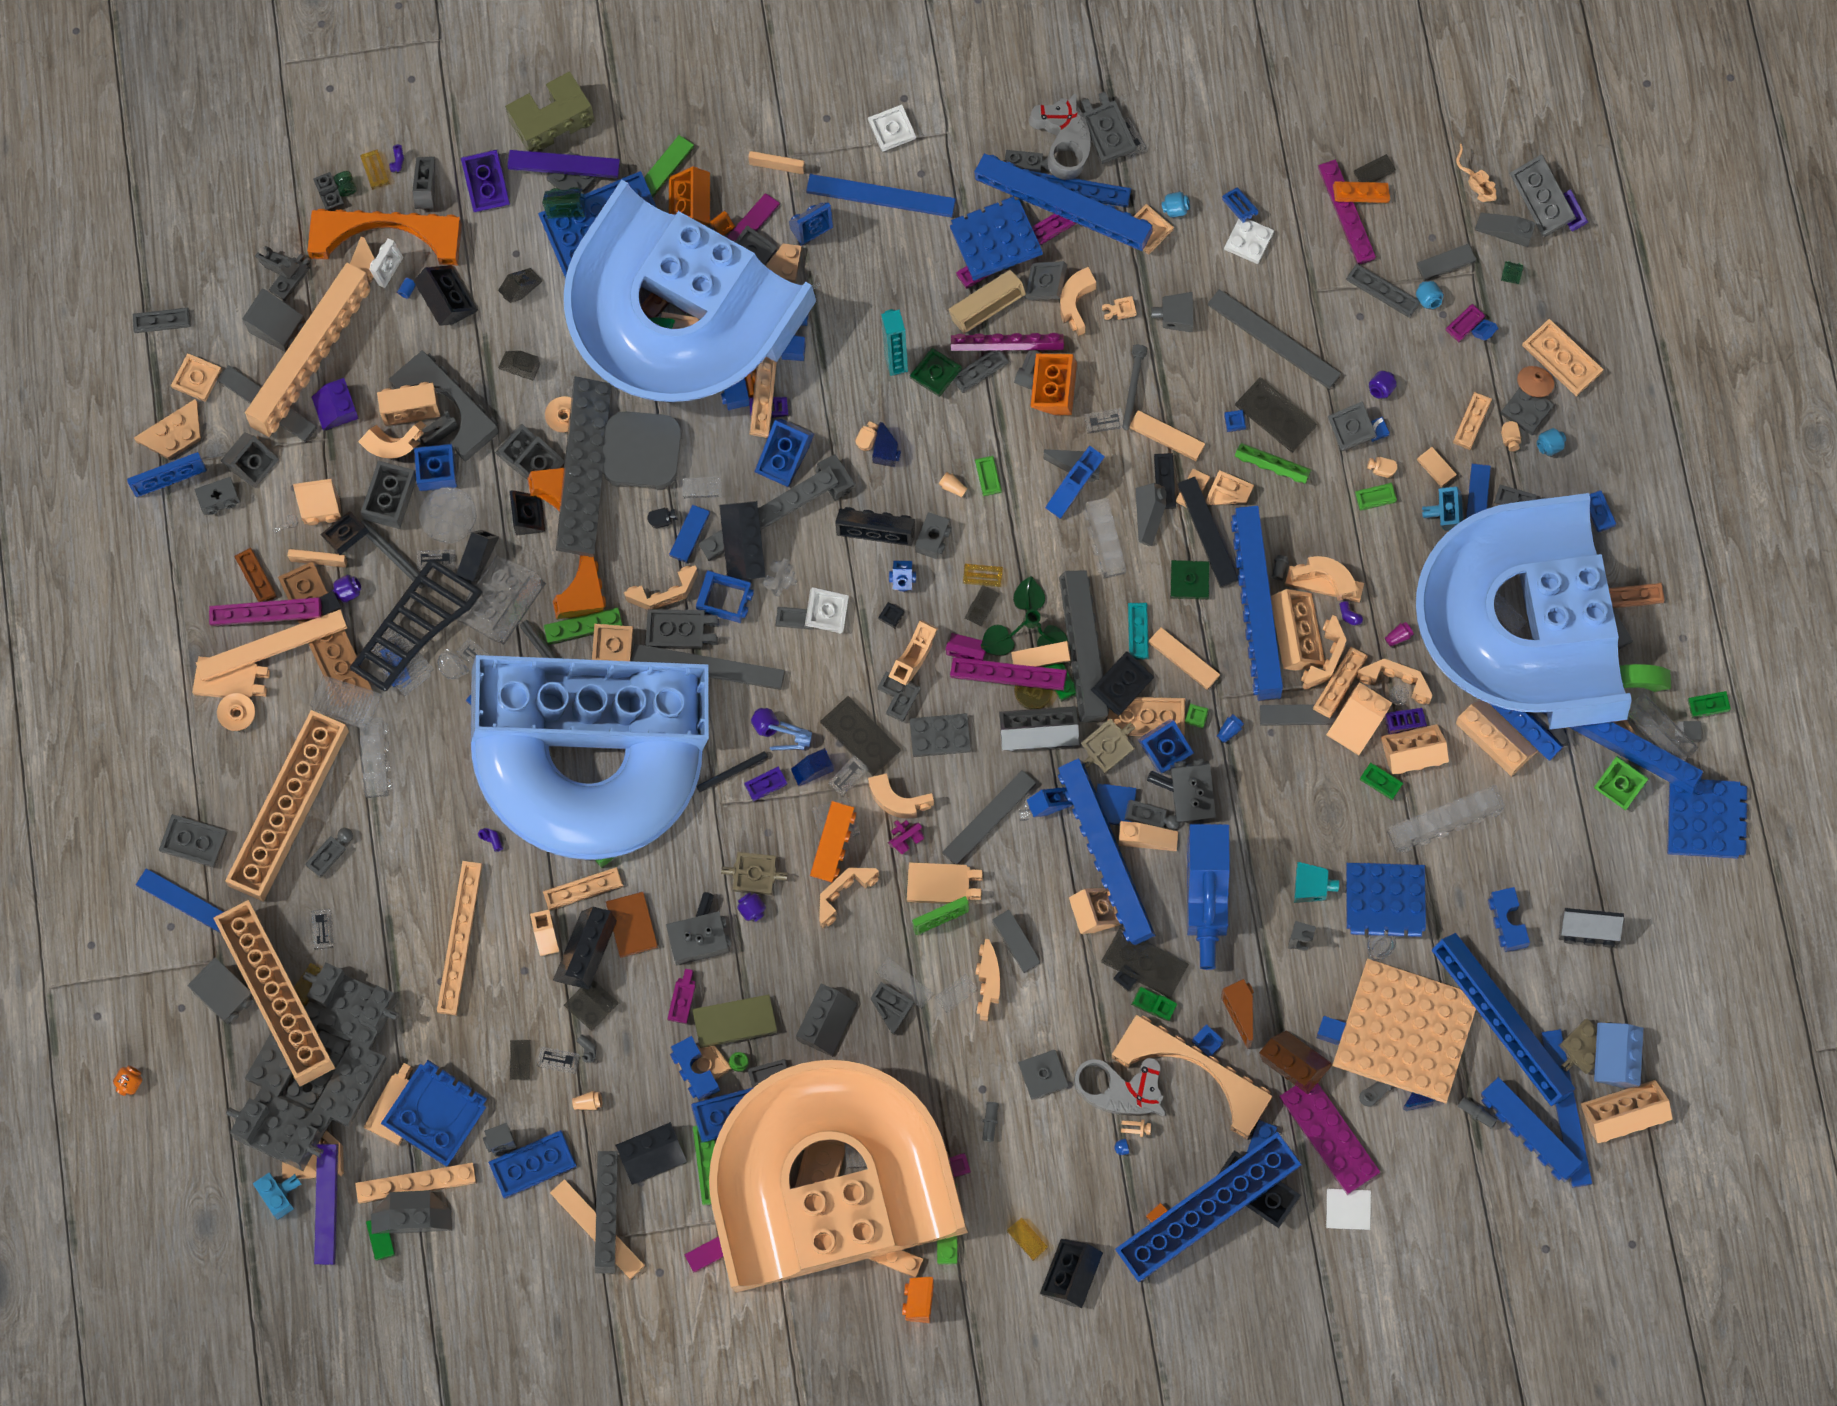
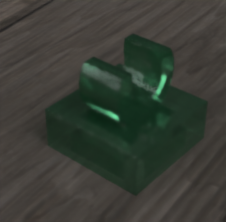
[1501,261,1524,284]

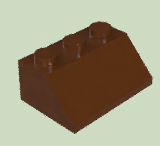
[1259,1030,1333,1094]

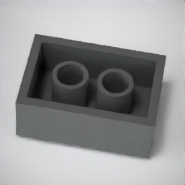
[361,461,416,529]

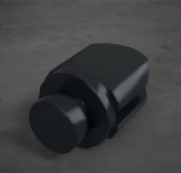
[647,507,678,529]

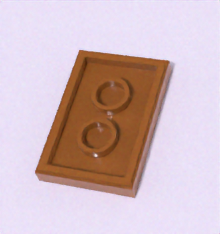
[605,892,658,958]

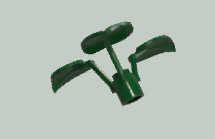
[980,576,1068,656]

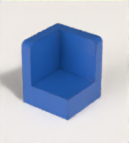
[1316,1016,1346,1045]
[1192,1024,1224,1057]

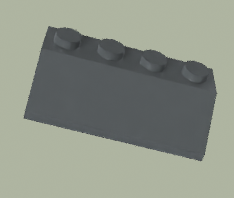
[999,706,1079,751]

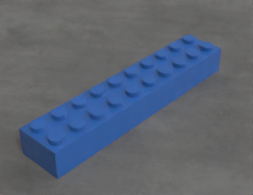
[1231,506,1283,701]
[1115,1132,1302,1282]

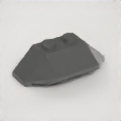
[371,1190,452,1234]

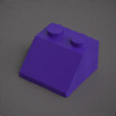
[311,378,359,431]

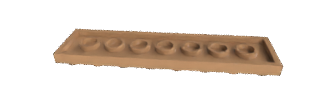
[278,561,374,710]

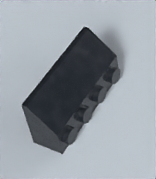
[719,501,766,580]
[835,507,915,546]
[553,907,617,990]
[1218,1150,1302,1229]

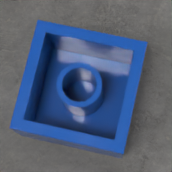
[414,444,457,491]
[1138,719,1194,774]

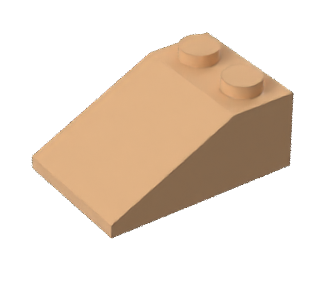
[293,479,342,525]
[1326,682,1392,755]

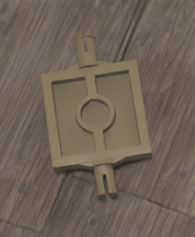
[1081,719,1136,773]
[721,852,788,895]
[1559,1018,1609,1074]

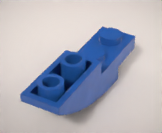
[1045,445,1105,519]

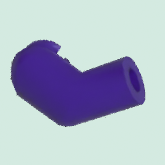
[389,144,404,173]
[478,828,503,852]

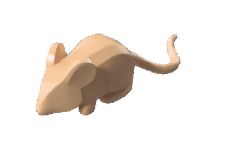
[1456,144,1497,202]

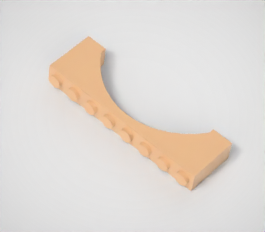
[1112,1015,1272,1139]

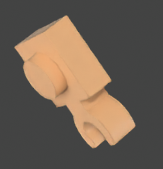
[1102,296,1137,320]

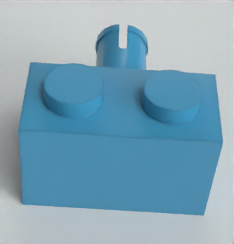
[1422,487,1463,531]
[253,1173,301,1220]

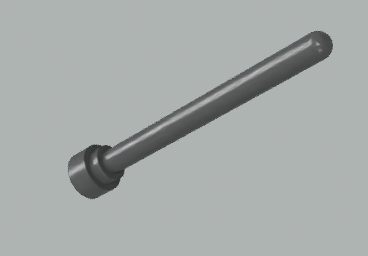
[1122,344,1148,430]

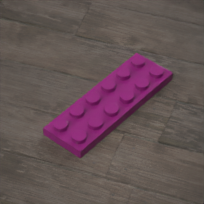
[1279,1083,1380,1195]

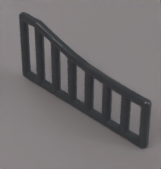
[350,559,482,692]

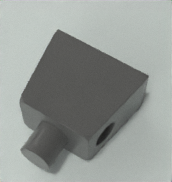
[1151,292,1193,332]

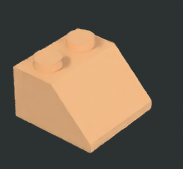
[1069,888,1121,934]

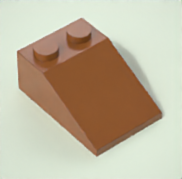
[1221,979,1254,1050]

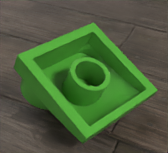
[1594,756,1649,811]

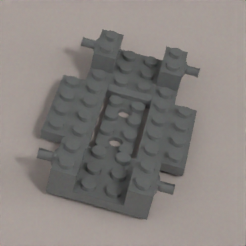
[226,962,399,1171]

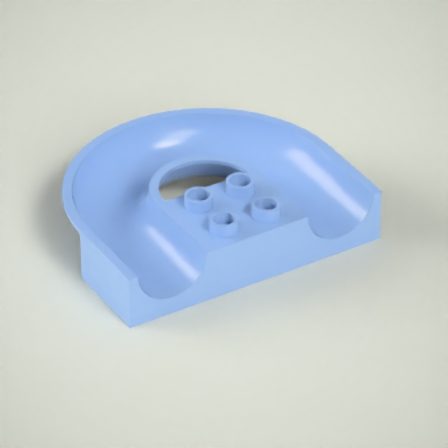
[564,180,816,402]
[1416,493,1631,729]
[471,655,709,860]

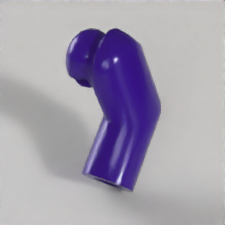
[1339,601,1363,625]

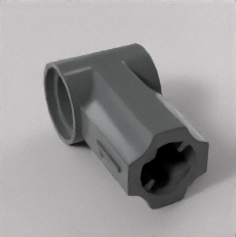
[1014,350,1040,390]

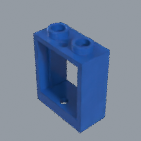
[696,571,754,623]

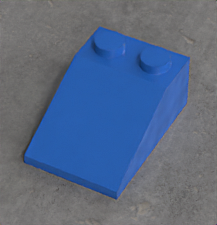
[789,203,833,246]
[754,419,815,487]

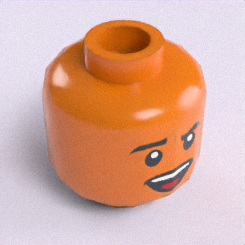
[113,1065,143,1096]

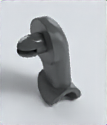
[1359,1081,1394,1107]

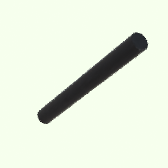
[696,751,768,793]

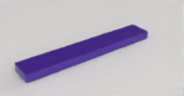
[507,150,620,178]
[314,1144,338,1265]

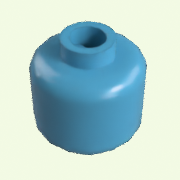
[1162,192,1190,218]
[1416,281,1444,309]
[1536,428,1566,456]

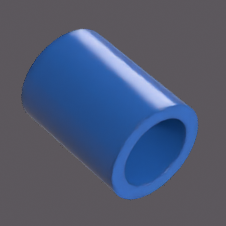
[397,278,416,299]

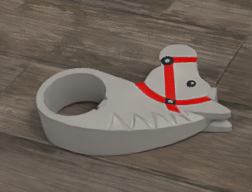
[1029,94,1091,180]
[1074,1058,1165,1116]

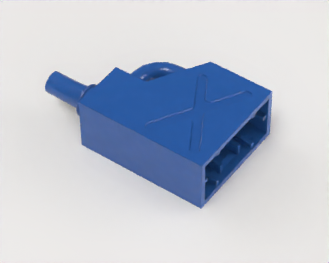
[1187,824,1230,970]

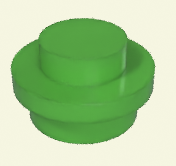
[729,1052,749,1072]

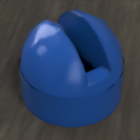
[1114,1138,1130,1155]

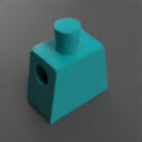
[1294,862,1339,903]

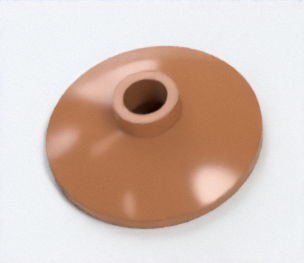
[1517,366,1554,397]

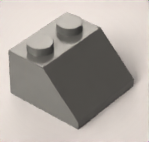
[221,432,279,488]

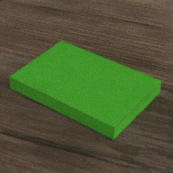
[912,896,969,935]

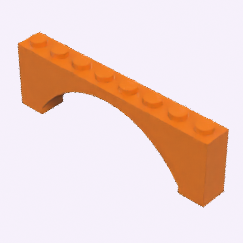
[307,209,462,266]
[527,468,606,619]

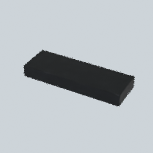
[1154,453,1176,509]

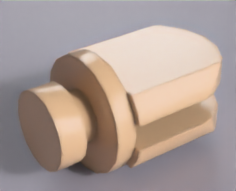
[855,421,878,451]
[1501,421,1522,451]
[1367,457,1397,478]
[1121,1119,1151,1137]

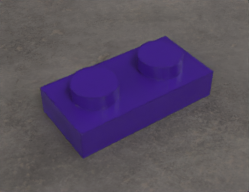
[1564,189,1589,232]
[744,766,787,802]

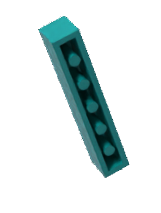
[881,309,908,376]

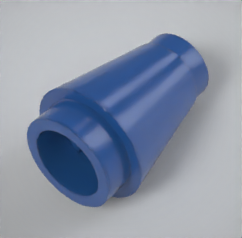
[1217,714,1244,743]

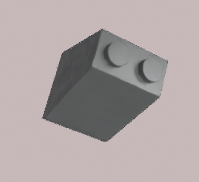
[242,288,306,352]
[187,958,254,1025]

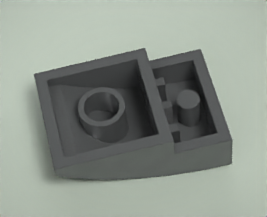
[495,424,565,479]

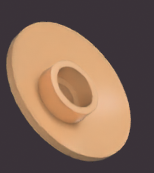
[545,396,571,433]
[217,693,255,731]

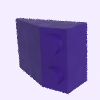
[461,149,510,212]

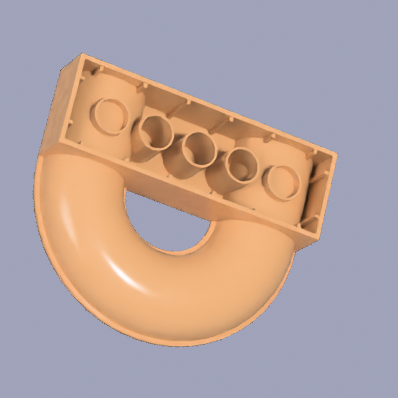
[709,1060,968,1292]

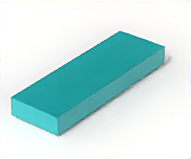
[1128,603,1149,660]

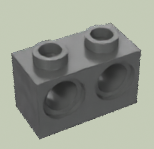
[483,1123,517,1157]

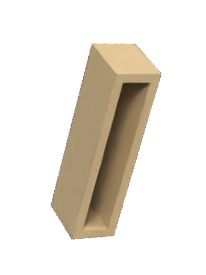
[948,270,1026,334]

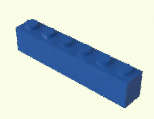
[1481,1077,1582,1183]

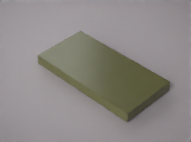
[692,994,777,1048]

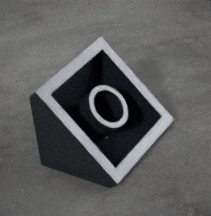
[509,490,545,536]

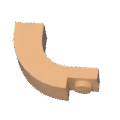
[1060,267,1097,336]
[358,421,426,458]
[1290,556,1358,601]
[889,620,938,685]
[868,773,934,819]

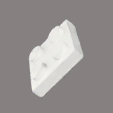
[868,105,916,152]
[1224,218,1274,264]
[369,239,403,288]
[805,587,849,633]

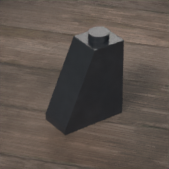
[456,530,499,583]

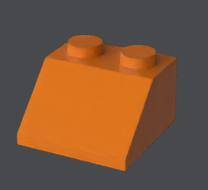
[902,1277,934,1323]

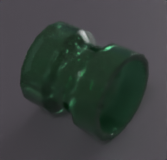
[334,171,357,197]

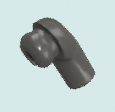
[576,1034,596,1063]

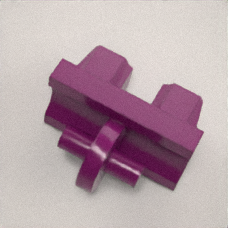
[887,820,924,854]

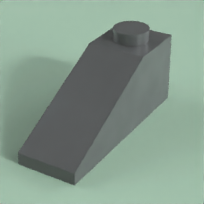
[412,156,435,209]
[1475,213,1536,247]
[1043,449,1101,482]
[1135,483,1167,546]

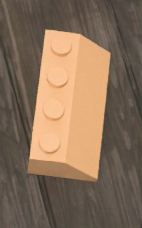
[1271,589,1325,671]
[1456,699,1538,777]
[1581,1080,1673,1143]

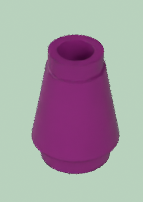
[1384,622,1414,647]

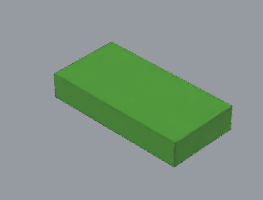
[975,456,1002,496]
[1355,483,1397,511]

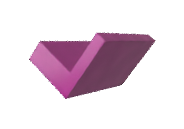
[945,633,986,661]

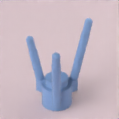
[768,721,812,750]

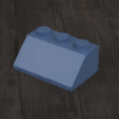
[1594,1023,1643,1089]

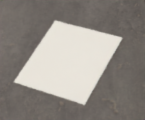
[1326,1189,1371,1230]

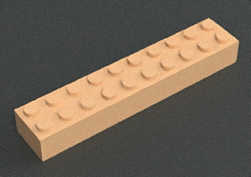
[245,263,370,437]
[225,710,349,902]
[214,900,335,1087]

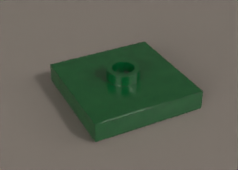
[909,348,962,397]
[1170,560,1209,600]

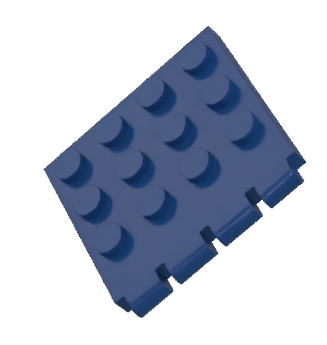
[950,196,1043,281]
[1667,779,1747,859]
[1346,863,1426,937]
[381,1060,487,1167]

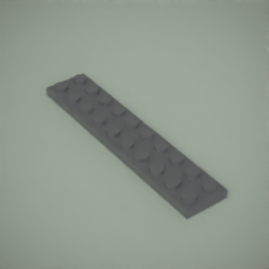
[556,376,611,557]

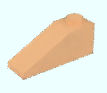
[1118,821,1178,851]

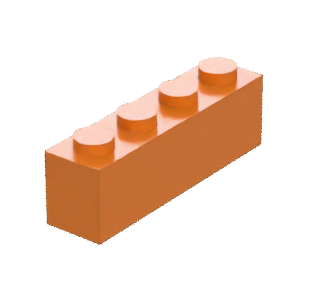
[810,801,857,883]

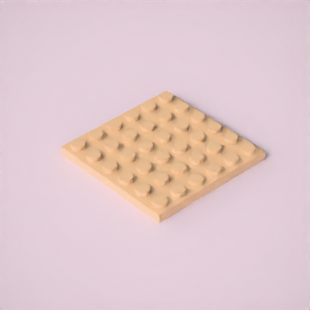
[1332,959,1476,1103]

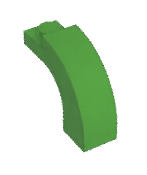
[1619,664,1671,692]

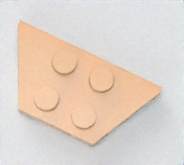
[134,399,201,460]

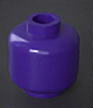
[1369,371,1397,399]
[332,575,362,603]
[751,708,779,737]
[737,892,766,922]

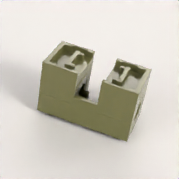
[505,71,595,152]

